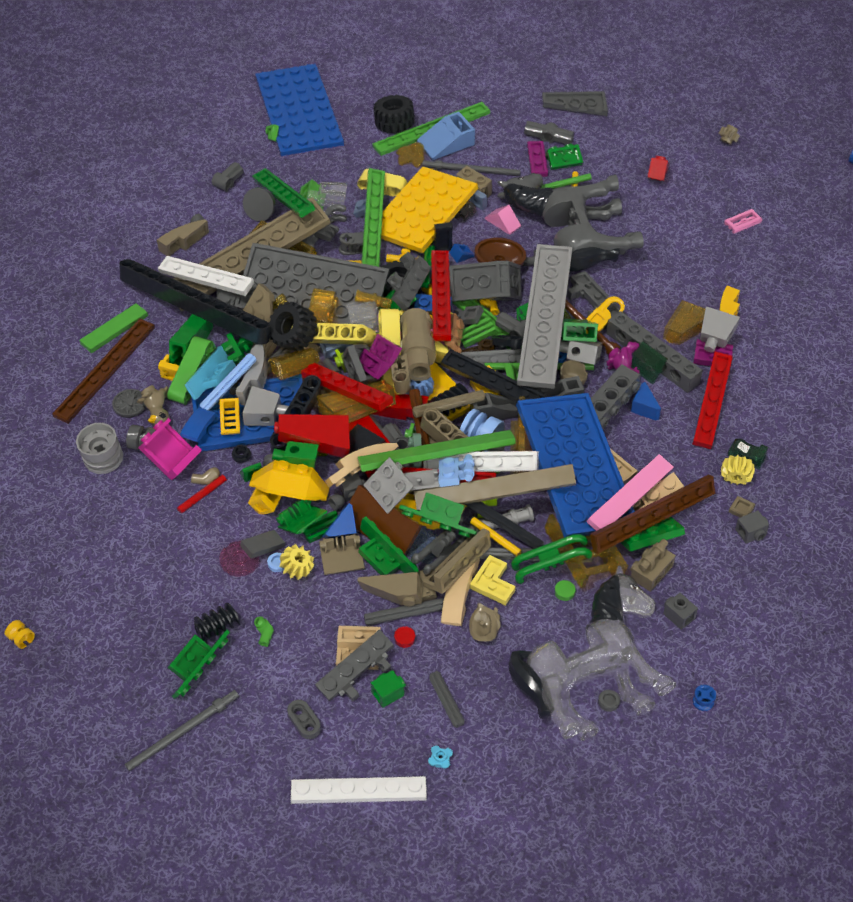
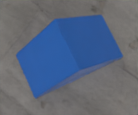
[631,382,661,421]
[322,503,356,539]

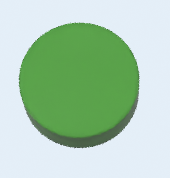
[555,580,575,601]

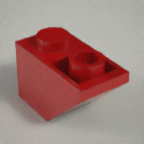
[647,156,669,181]

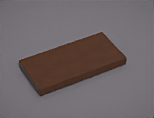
[349,485,422,556]

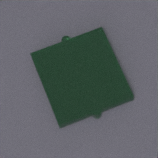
[631,341,668,384]

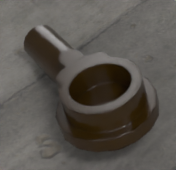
[462,339,496,352]

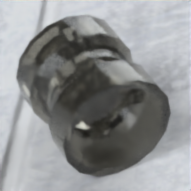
[454,200,477,223]

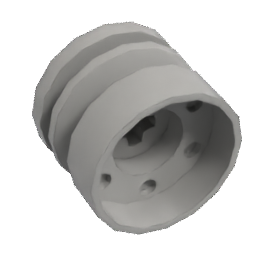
[76,423,124,474]

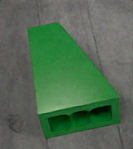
[169,314,213,366]

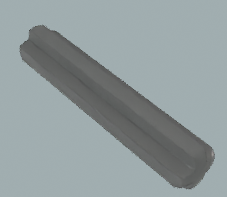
[429,671,464,728]

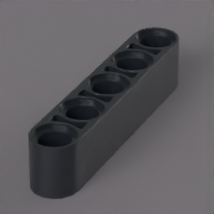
[270,375,321,454]

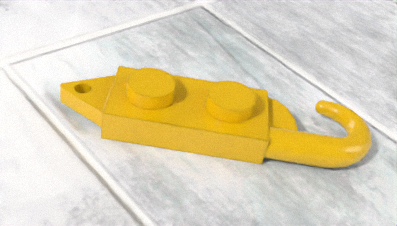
[586,296,625,334]

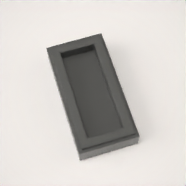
[240,530,285,558]

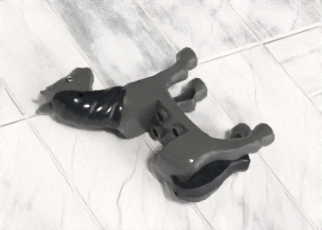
[497,173,644,272]

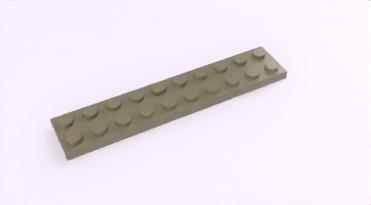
[174,197,331,312]

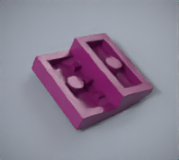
[359,334,402,379]

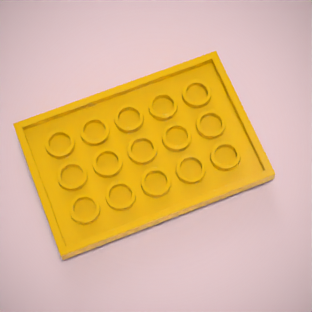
[381,166,478,254]

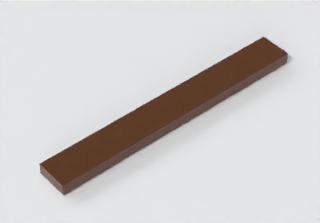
[52,318,155,424]
[590,474,715,554]

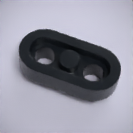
[492,335,523,350]

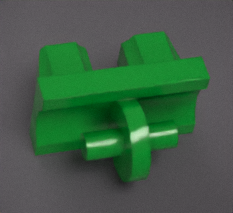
[221,332,253,364]

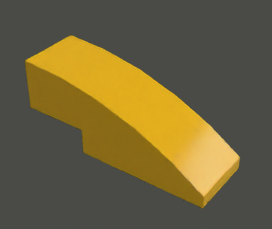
[719,286,740,316]

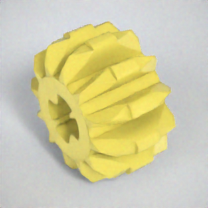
[721,455,755,485]
[279,544,314,580]

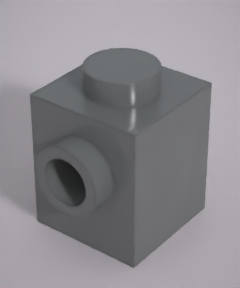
[339,472,365,502]
[735,510,769,544]
[663,593,698,630]

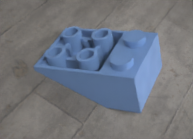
[417,112,475,160]

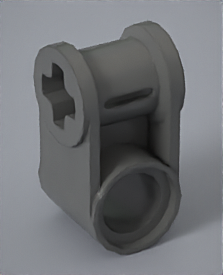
[339,232,363,255]

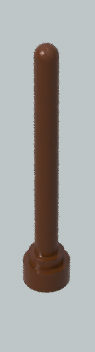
[565,300,621,355]

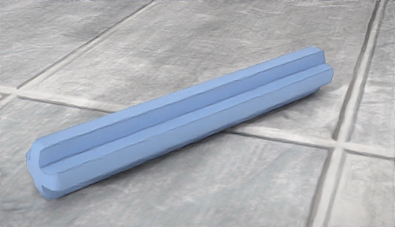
[200,353,257,410]

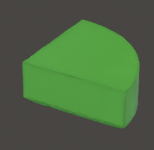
[265,124,279,141]

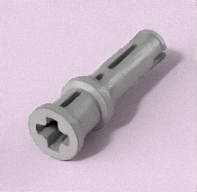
[474,504,534,534]

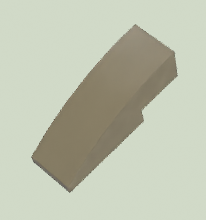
[157,219,209,256]

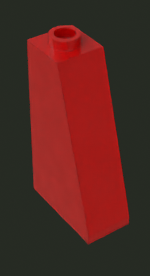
[274,414,350,458]

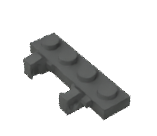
[387,252,431,311]
[567,271,626,318]
[315,629,394,702]

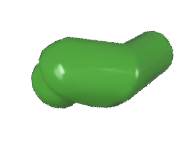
[254,616,274,647]

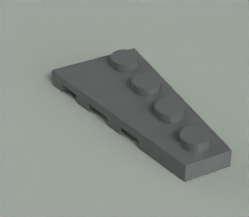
[542,91,608,116]

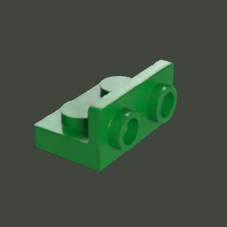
[545,144,583,170]

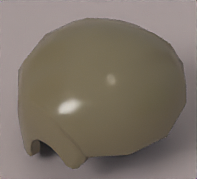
[560,360,588,385]

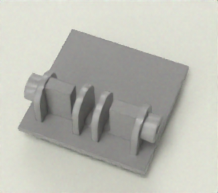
[364,457,414,514]

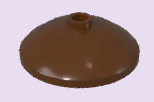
[474,238,526,266]

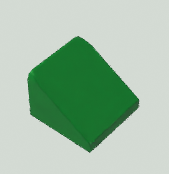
[240,462,262,482]

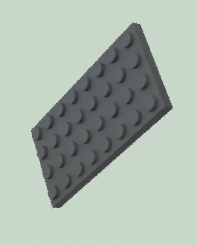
[234,243,390,335]

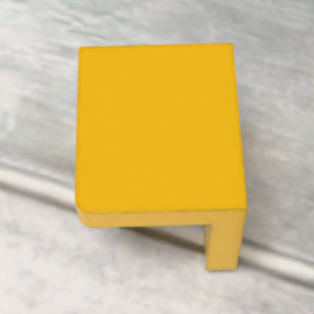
[248,488,281,515]

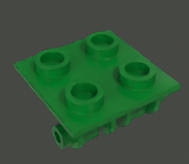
[276,499,328,534]

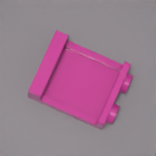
[138,418,202,480]

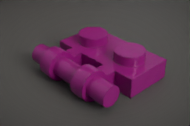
[693,339,733,366]

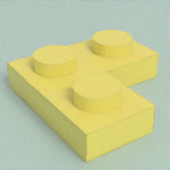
[470,555,516,606]

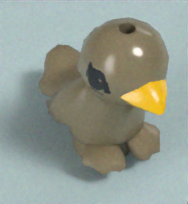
[137,385,170,427]

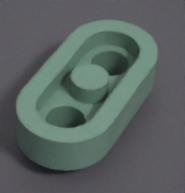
[408,433,422,468]

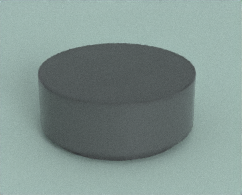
[598,690,620,712]

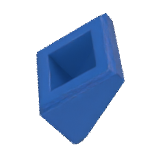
[449,244,475,263]

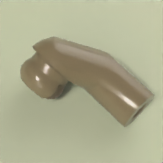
[191,467,220,485]

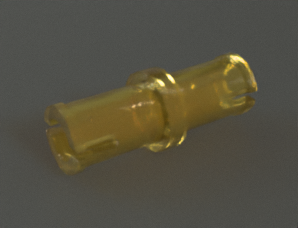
[355,290,392,309]

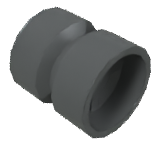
[126,424,155,450]

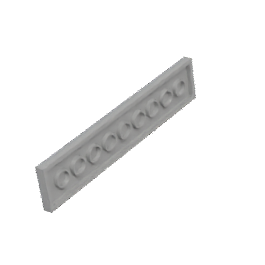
[517,244,572,389]

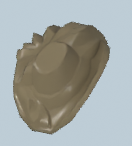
[469,603,501,642]

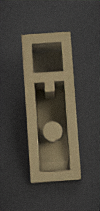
[358,572,423,606]

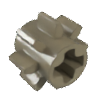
[718,125,740,145]

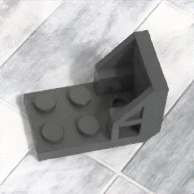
[449,261,522,302]
[341,344,381,386]

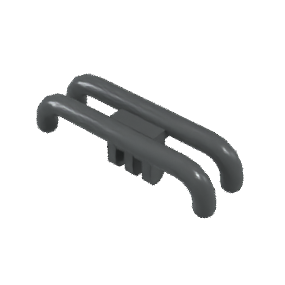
[302,204,347,254]
[411,516,475,575]

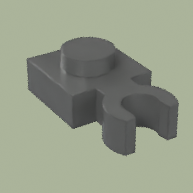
[454,306,484,325]

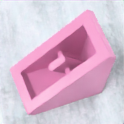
[485,205,521,235]

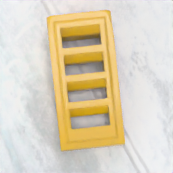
[219,398,240,435]

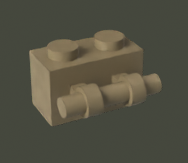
[630,539,676,592]

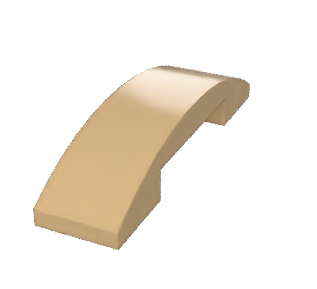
[441,558,480,626]

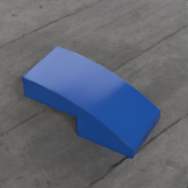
[180,407,216,442]

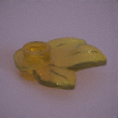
[396,142,425,168]

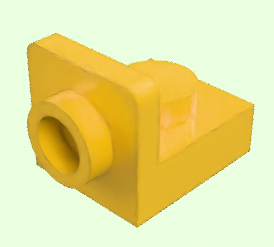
[158,354,179,381]

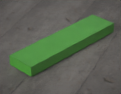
[80,303,148,353]

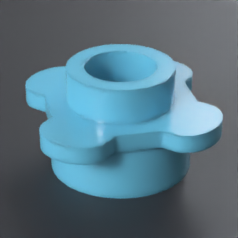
[428,746,453,769]

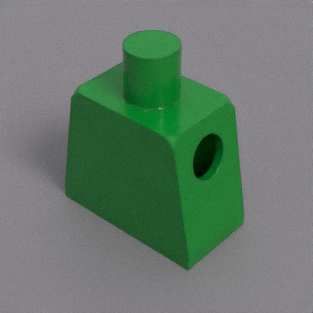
[561,319,598,342]
[272,441,319,468]

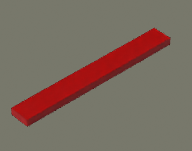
[431,250,451,341]

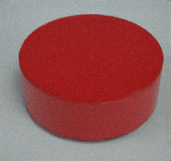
[394,626,415,648]

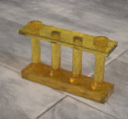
[544,514,628,588]

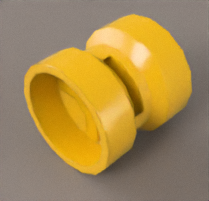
[5,620,35,649]

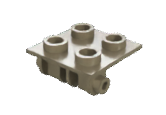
[319,534,365,575]

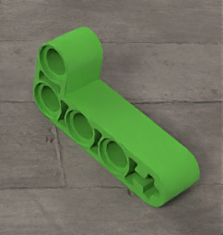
[167,336,216,405]

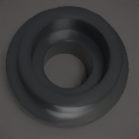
[232,444,251,463]

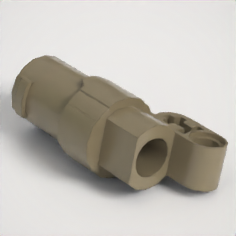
[391,308,436,394]

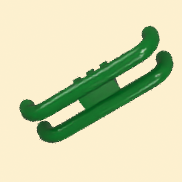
[511,534,592,584]

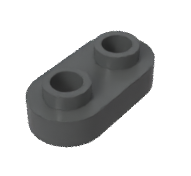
[287,700,321,739]

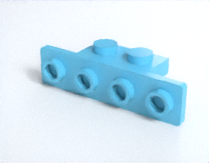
[185,346,236,400]

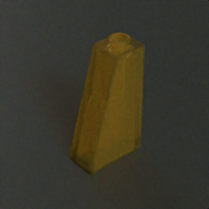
[317,380,396,423]

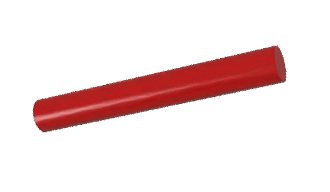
[177,474,227,514]

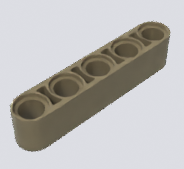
[420,408,495,472]

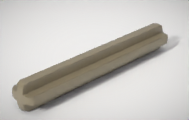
[412,390,485,418]

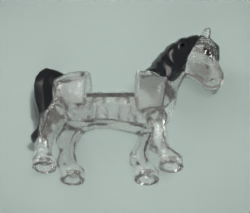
[509,565,676,741]

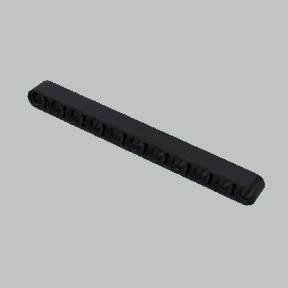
[119,259,270,345]

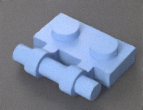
[438,454,475,487]

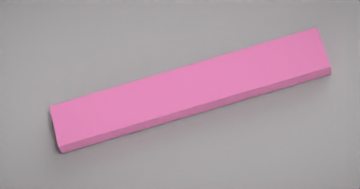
[587,454,674,531]

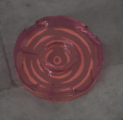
[219,541,260,577]

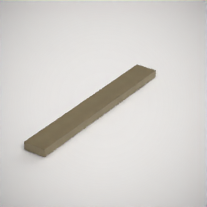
[414,464,576,511]

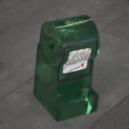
[728,438,768,470]

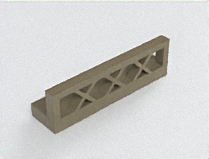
[422,528,491,594]

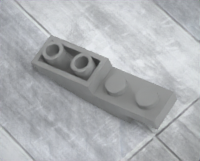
[236,344,268,406]

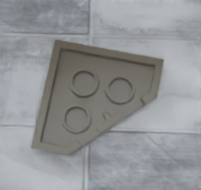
[243,283,277,359]

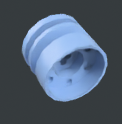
[460,409,505,452]

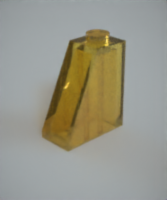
[663,300,705,345]
[269,348,320,380]

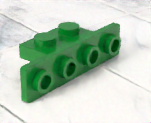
[398,492,477,538]
[358,516,419,575]
[168,630,230,699]

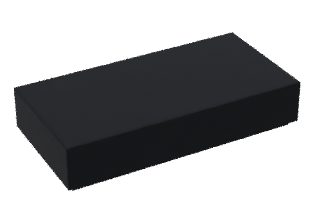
[434,222,452,251]

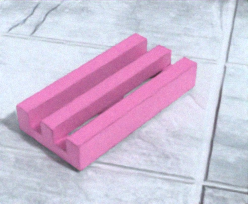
[724,209,762,234]

